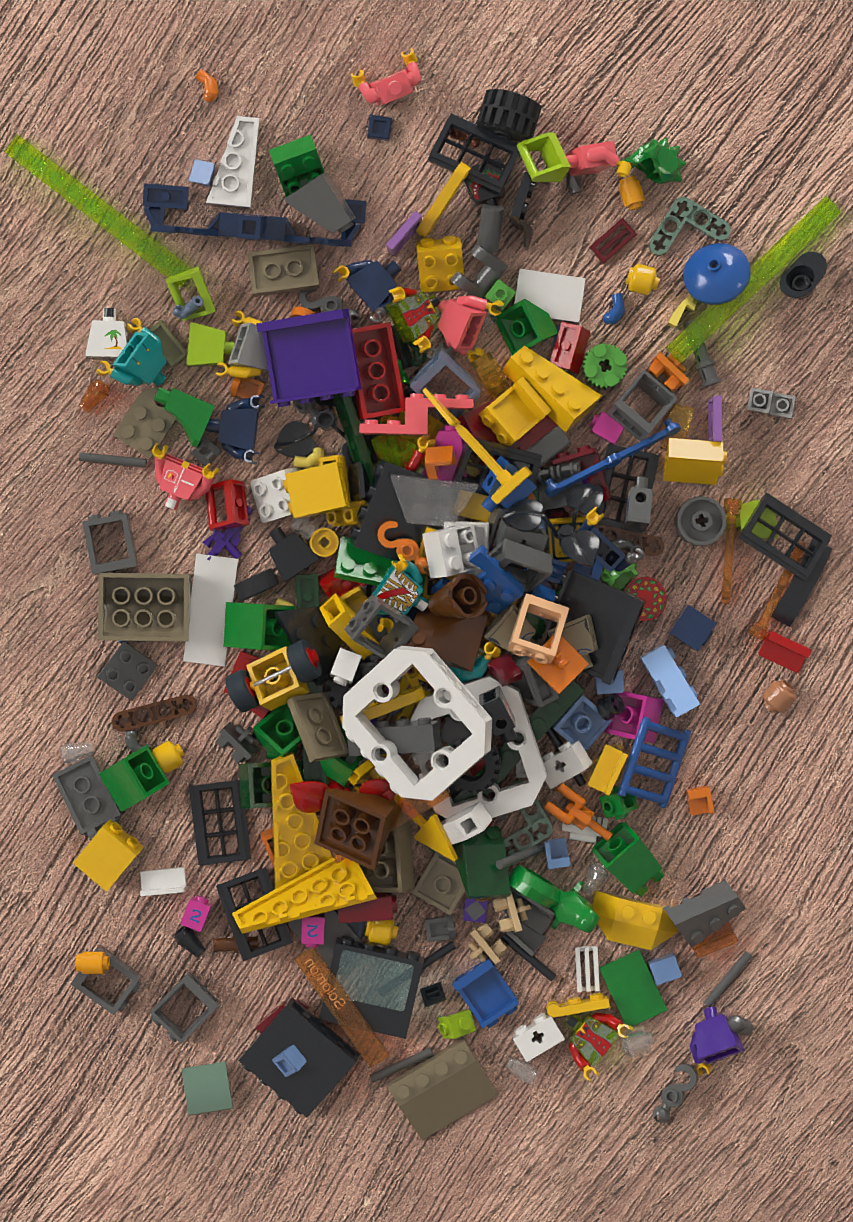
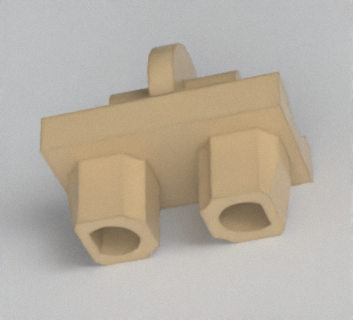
[492,892,532,933]
[468,923,508,965]

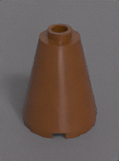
[428,574,487,619]

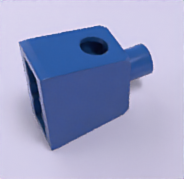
[481,455,537,513]

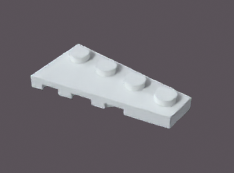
[206,116,260,208]

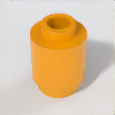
[618,176,646,211]
[75,952,110,974]

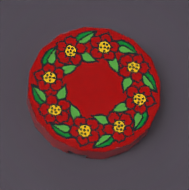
[624,577,667,621]

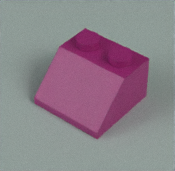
[605,691,664,743]

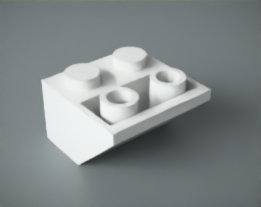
[422,523,480,578]

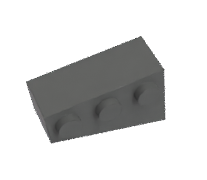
[663,880,746,948]

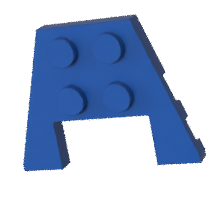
[431,545,525,614]

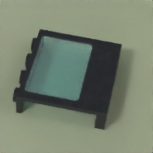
[319,936,424,1039]

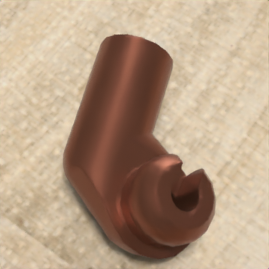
[449,128,481,149]

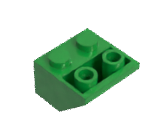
[269,134,325,197]

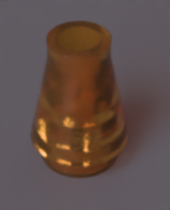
[79,378,110,412]

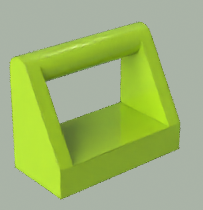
[517,133,570,182]
[165,266,216,321]

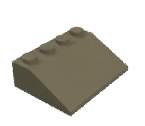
[98,573,191,641]
[359,799,415,893]
[388,1037,498,1140]

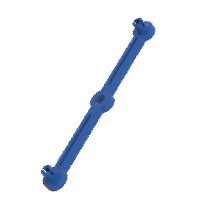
[545,419,681,498]

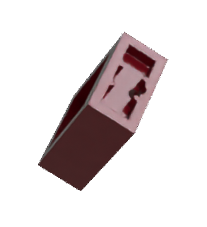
[338,892,397,923]

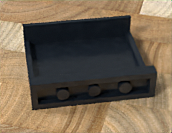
[349,458,460,564]
[537,570,647,685]
[238,997,360,1118]

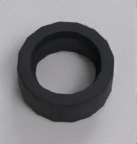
[234,568,279,601]

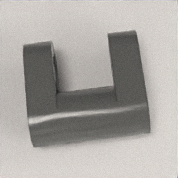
[451,244,508,299]

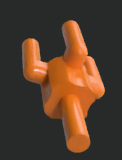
[542,783,613,841]

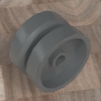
[674,496,726,546]

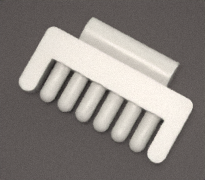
[562,816,608,843]

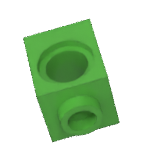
[485,279,516,312]

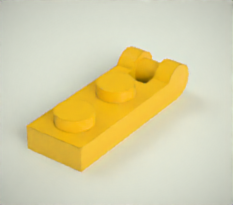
[546,993,610,1017]

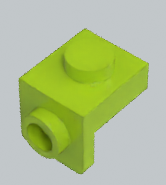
[438,1009,476,1039]

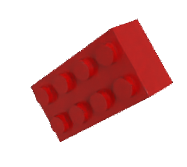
[352,322,405,419]

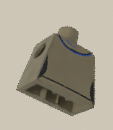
[484,603,540,654]
[547,614,598,670]

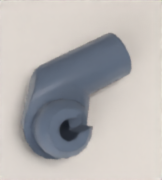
[172,296,203,320]

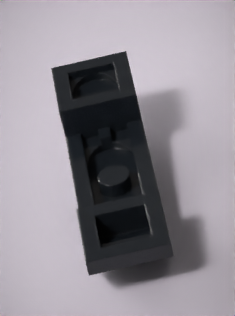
[770,539,832,627]

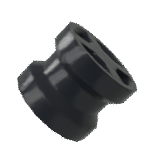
[597,693,625,721]

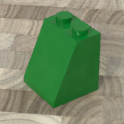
[223,602,295,650]
[99,745,170,812]

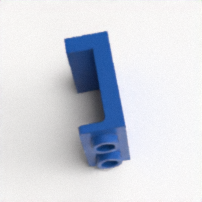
[452,956,519,1028]

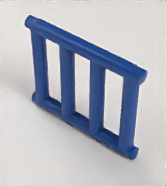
[618,716,691,808]

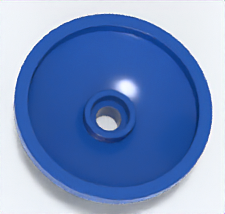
[683,243,751,305]

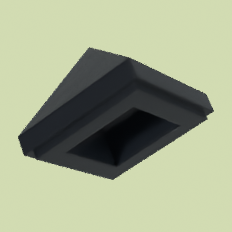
[420,982,446,1007]

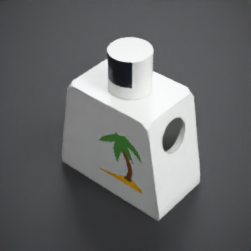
[86,308,129,359]

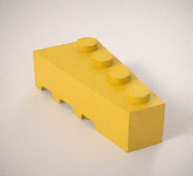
[502,346,602,433]

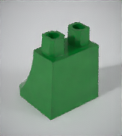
[153,387,215,448]
[592,822,664,897]

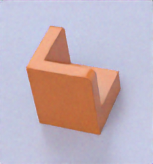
[425,445,457,480]
[686,786,714,816]

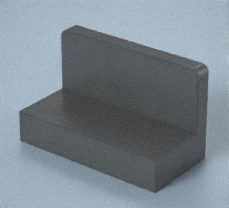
[503,915,546,957]

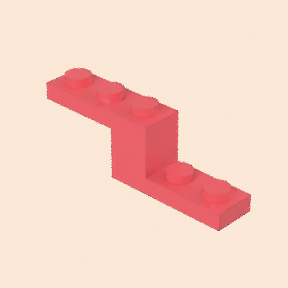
[359,394,474,436]

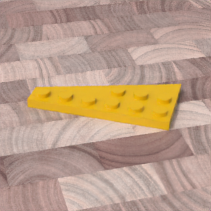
[271,752,333,889]
[232,855,377,934]

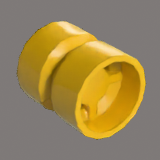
[310,528,340,557]

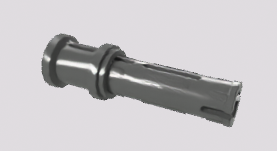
[683,319,721,388]

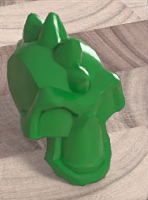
[620,137,686,184]

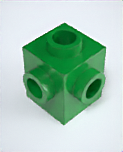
[599,786,639,820]

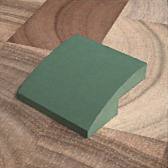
[182,1061,233,1116]

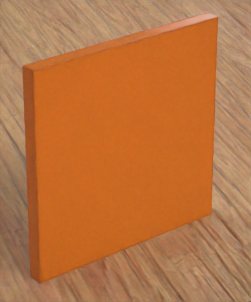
[527,635,589,694]

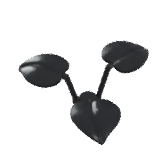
[274,396,379,465]
[503,484,603,567]

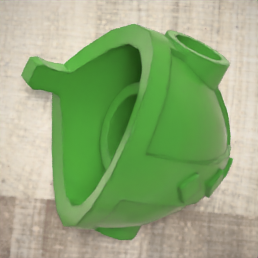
[601,563,638,590]

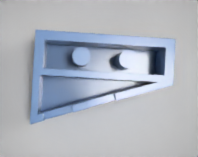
[640,644,700,718]

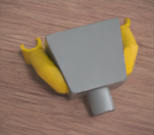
[215,310,268,378]

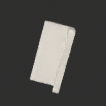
[140,867,187,896]

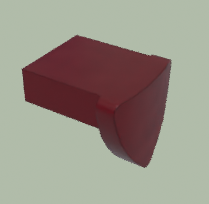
[487,654,523,687]

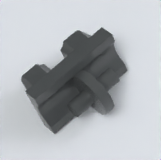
[216,722,258,764]

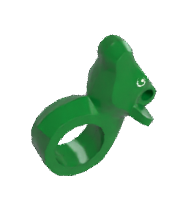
[509,863,600,933]

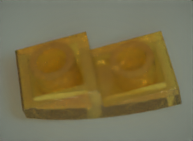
[660,403,695,450]

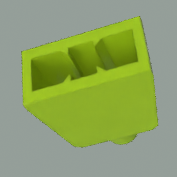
[187,322,235,367]
[726,496,778,539]

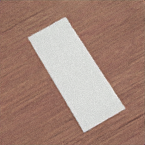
[183,554,238,667]

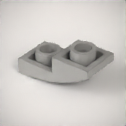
[747,388,797,419]

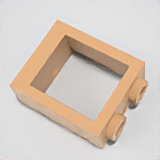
[507,593,569,664]

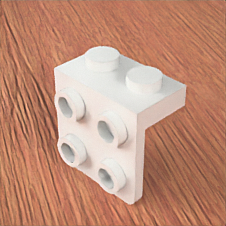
[250,467,300,523]

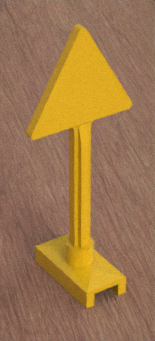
[422,388,532,504]
[348,754,458,862]

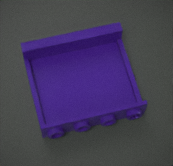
[256,308,362,407]

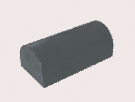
[477,204,504,253]

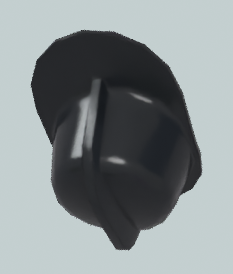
[779,252,827,299]

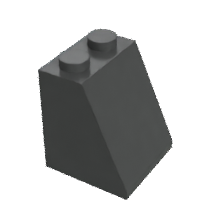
[284,172,356,233]

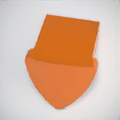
[231,377,265,399]

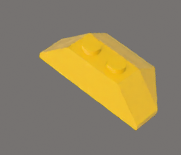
[592,890,678,950]

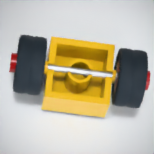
[225,640,322,712]

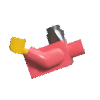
[565,141,631,195]

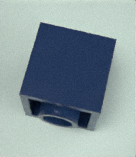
[667,604,716,651]

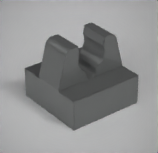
[190,437,222,466]

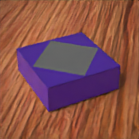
[463,898,487,923]

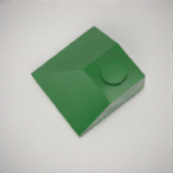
[493,299,558,355]
[253,703,302,757]
[319,722,363,786]

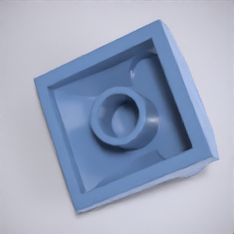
[551,694,613,751]

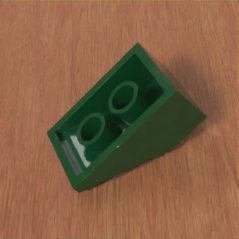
[239,760,304,809]
[452,826,511,899]

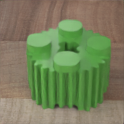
[582,343,628,390]

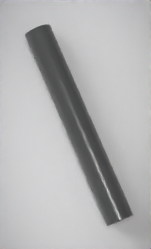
[79,452,147,468]
[496,843,545,869]
[704,951,752,1007]
[370,1047,434,1083]

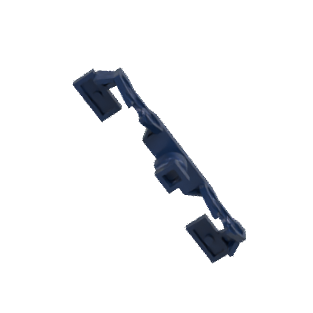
[143,183,367,247]

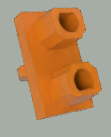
[647,352,689,392]

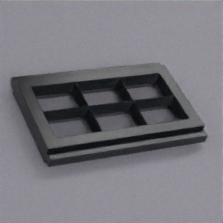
[427,113,520,194]
[451,437,542,500]
[596,444,660,533]
[738,492,832,581]
[189,780,252,865]
[216,867,293,961]

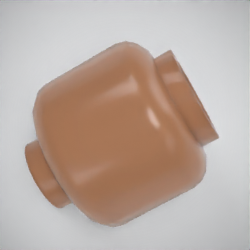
[763,679,796,713]

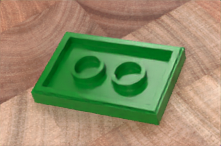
[599,949,667,1029]

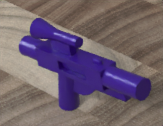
[202,506,253,561]

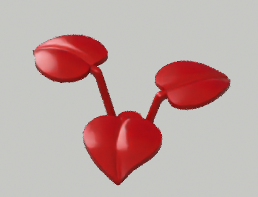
[290,779,396,813]

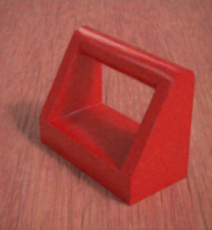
[206,479,249,531]

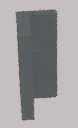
[482,886,555,936]

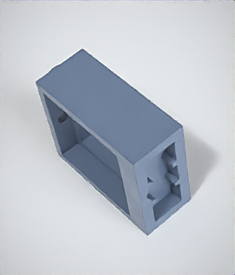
[411,349,481,418]

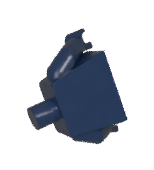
[206,395,265,465]

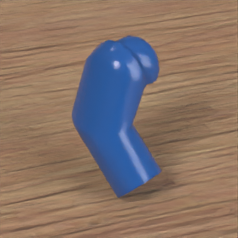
[603,293,625,325]

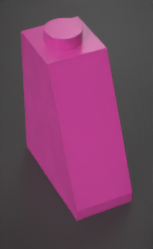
[422,423,467,484]

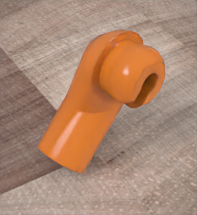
[195,69,219,102]

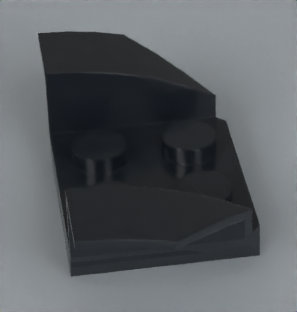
[509,166,550,251]

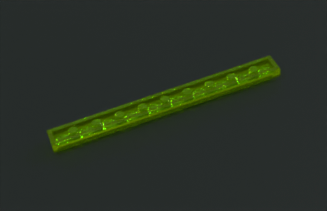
[3,134,191,289]
[665,196,841,364]

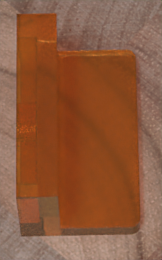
[692,921,739,959]

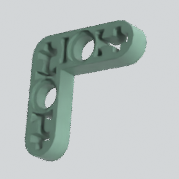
[649,197,731,256]
[503,780,553,857]

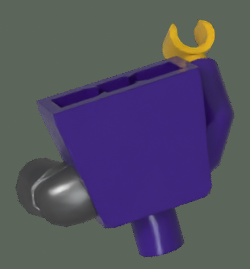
[689,1007,753,1076]

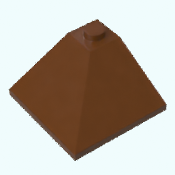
[406,606,490,672]
[314,788,397,870]

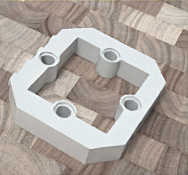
[342,646,492,801]
[410,675,547,819]

